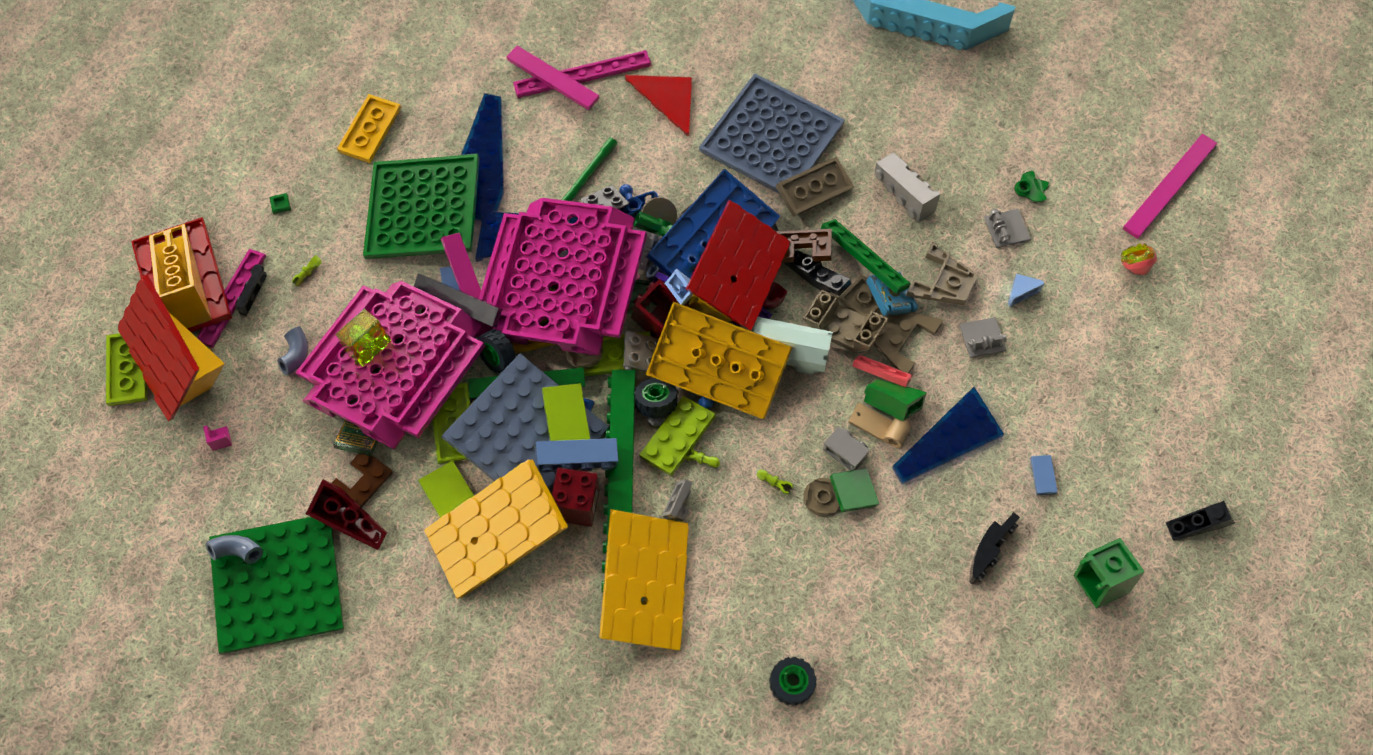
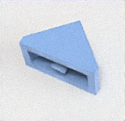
[665,269,694,305]
[1008,274,1045,307]

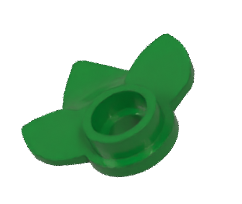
[1014,171,1049,202]

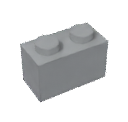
[823,426,870,471]

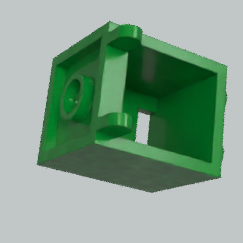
[1073,537,1145,609]

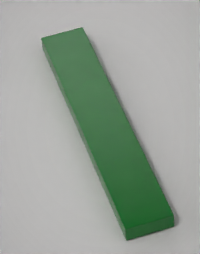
[821,219,911,294]
[468,367,585,399]

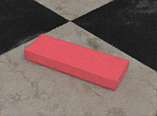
[852,355,912,387]

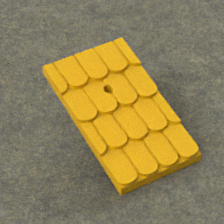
[646,302,793,419]
[424,460,568,599]
[599,509,689,651]

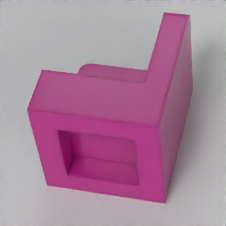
[203,425,232,451]

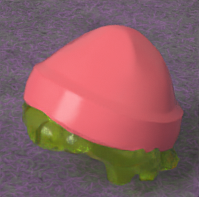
[1121,243,1157,275]

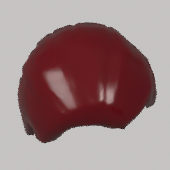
[762,281,787,309]

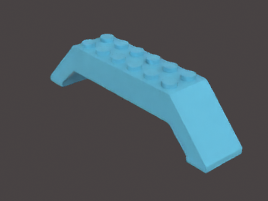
[853,0,1016,50]

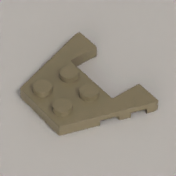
[906,242,978,305]
[873,312,943,373]

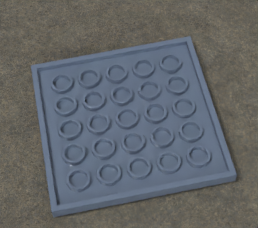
[699,73,845,193]
[442,354,609,493]

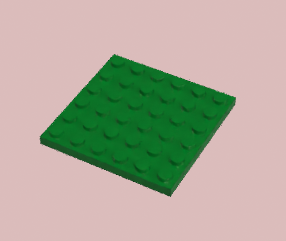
[363,154,480,259]
[209,517,344,654]

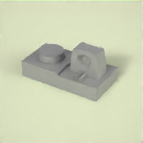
[662,479,692,521]

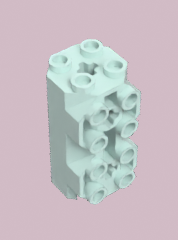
[751,317,833,375]

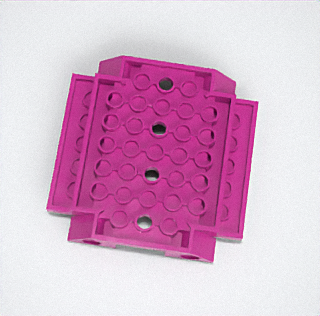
[479,198,647,356]
[295,281,485,449]

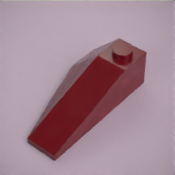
[305,479,387,550]

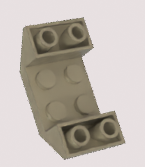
[803,290,888,352]

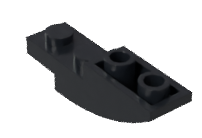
[784,249,852,296]
[969,512,1020,584]

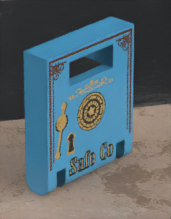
[866,272,918,316]

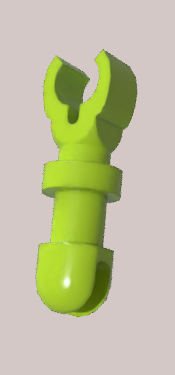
[292,255,322,286]
[685,448,720,468]
[757,469,793,495]

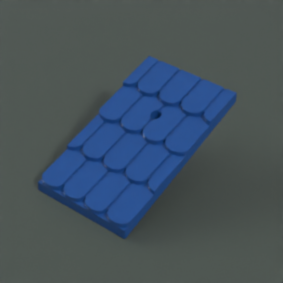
[646,168,780,279]

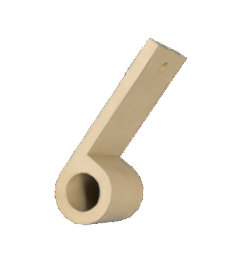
[848,402,912,448]

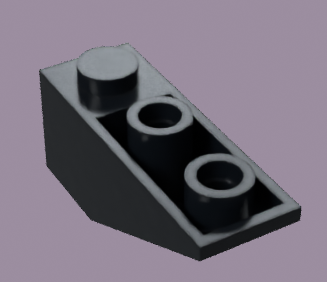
[1166,501,1235,541]

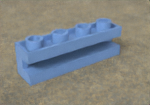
[535,438,618,473]

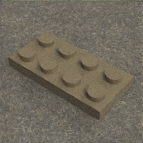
[775,156,854,217]

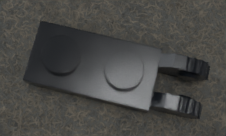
[236,264,267,316]

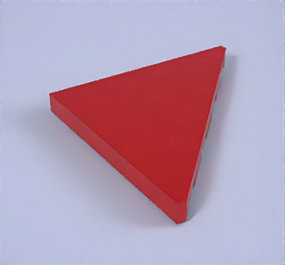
[625,75,692,136]

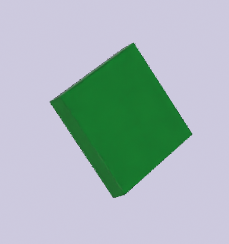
[829,468,879,513]

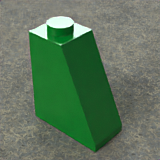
[864,379,927,421]

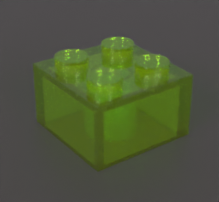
[335,308,391,367]

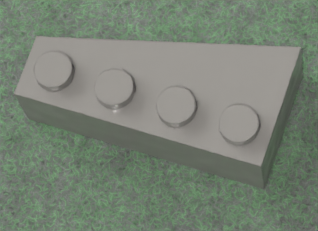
[874,153,940,222]

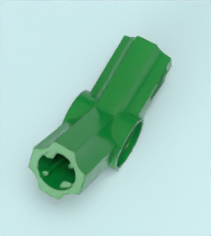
[634,212,673,236]

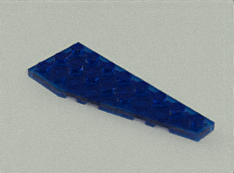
[461,93,504,223]

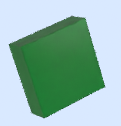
[269,193,291,214]

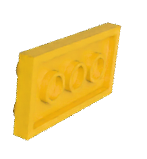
[337,94,401,163]

